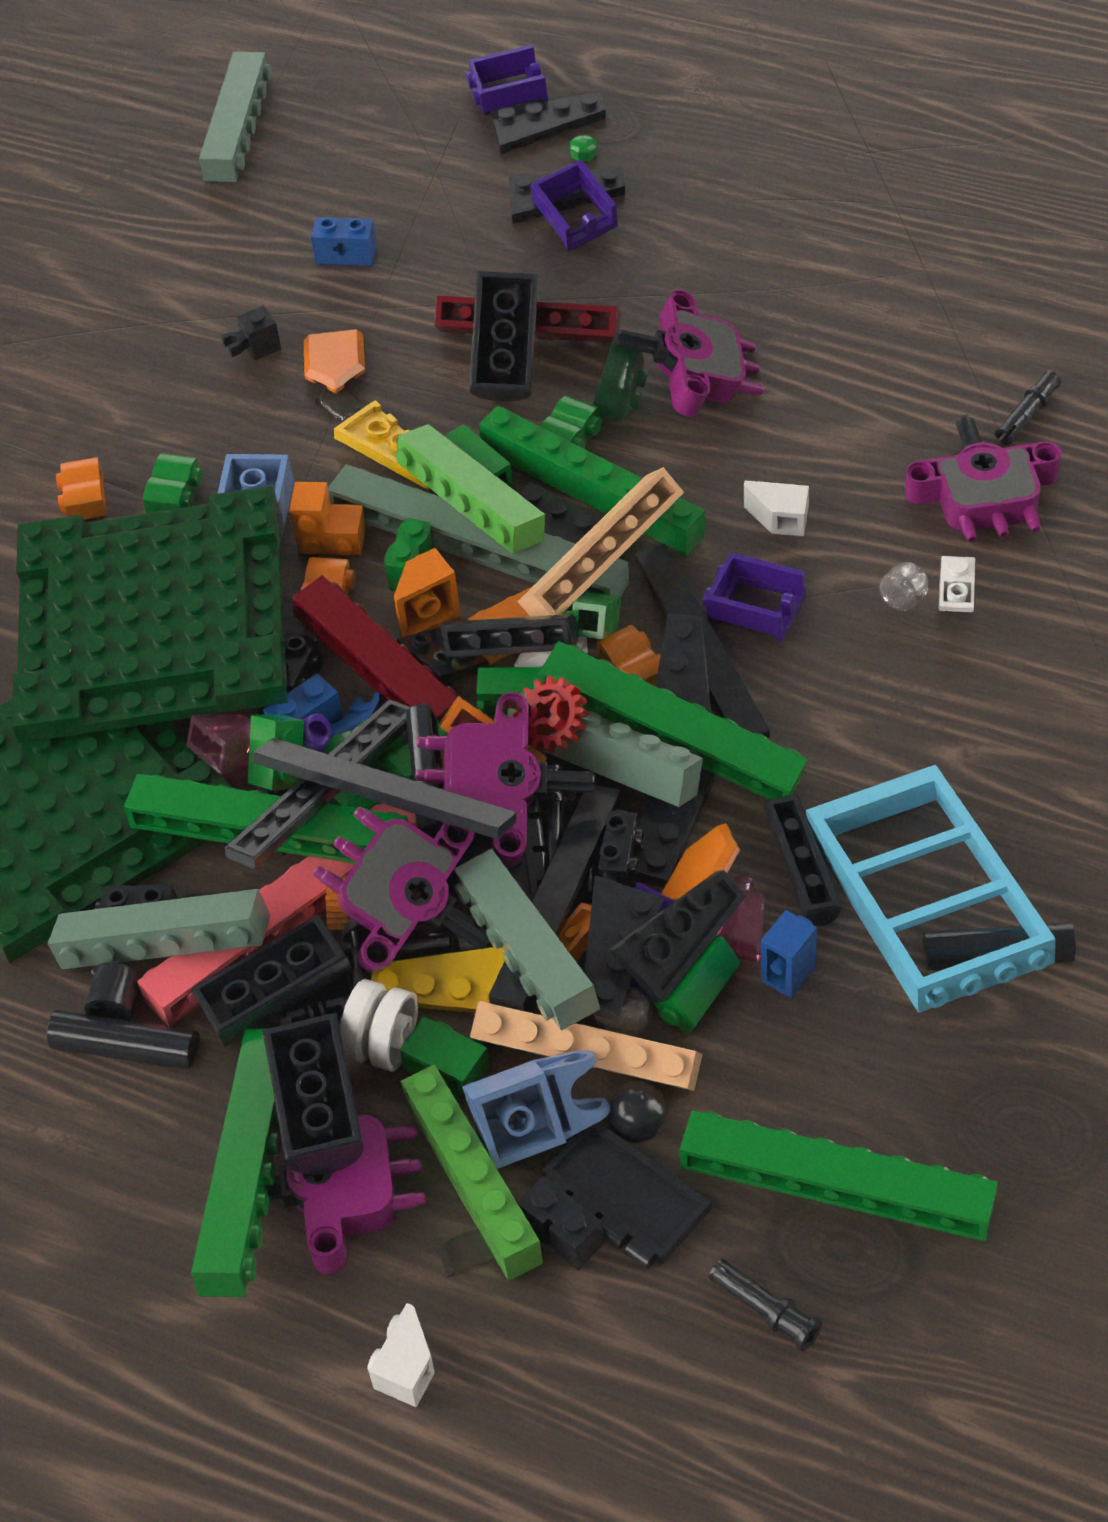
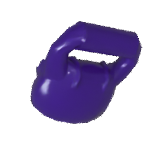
[302,714,331,753]

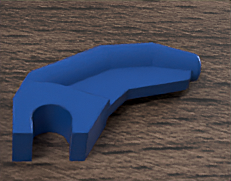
[330,692,384,739]

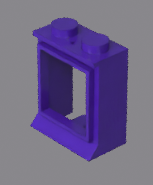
[466,44,548,116]
[531,160,618,251]
[703,552,806,643]

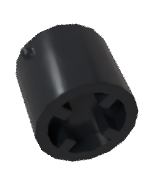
[84,962,140,1021]

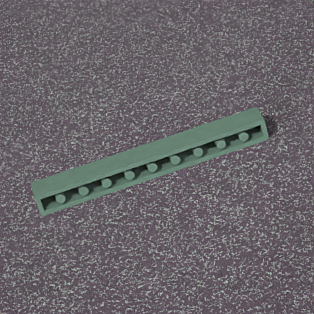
[328,464,629,598]

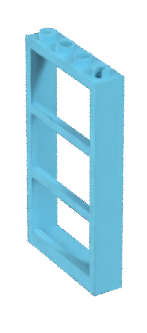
[806,764,1055,1013]

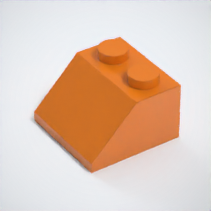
[394,548,461,637]

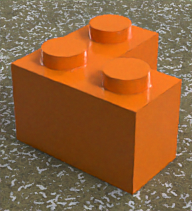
[289,482,366,555]

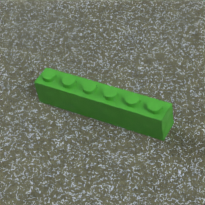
[396,424,545,554]
[401,1064,543,1281]

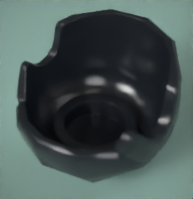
[608,1081,667,1142]

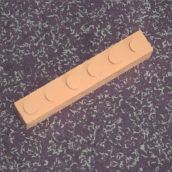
[517,467,684,617]
[470,1001,702,1091]

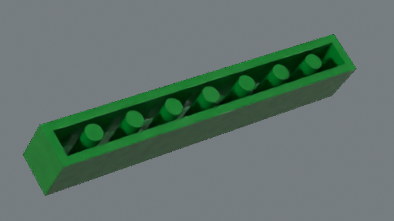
[479,405,705,556]
[538,641,808,800]
[124,774,408,864]
[191,1029,281,1298]
[680,1110,998,1242]

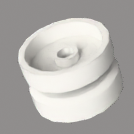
[340,979,418,1072]

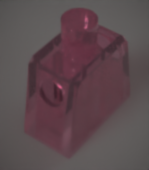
[186,714,251,774]
[716,876,765,963]

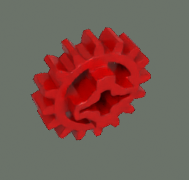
[513,676,589,753]

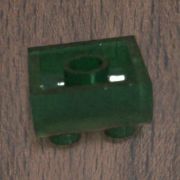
[593,336,649,423]

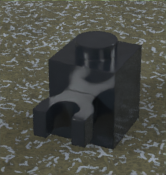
[221,305,282,360]

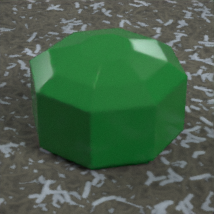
[570,135,597,162]

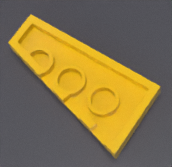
[334,400,430,490]
[371,947,505,1013]

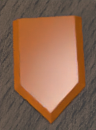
[304,329,366,393]
[661,823,740,901]

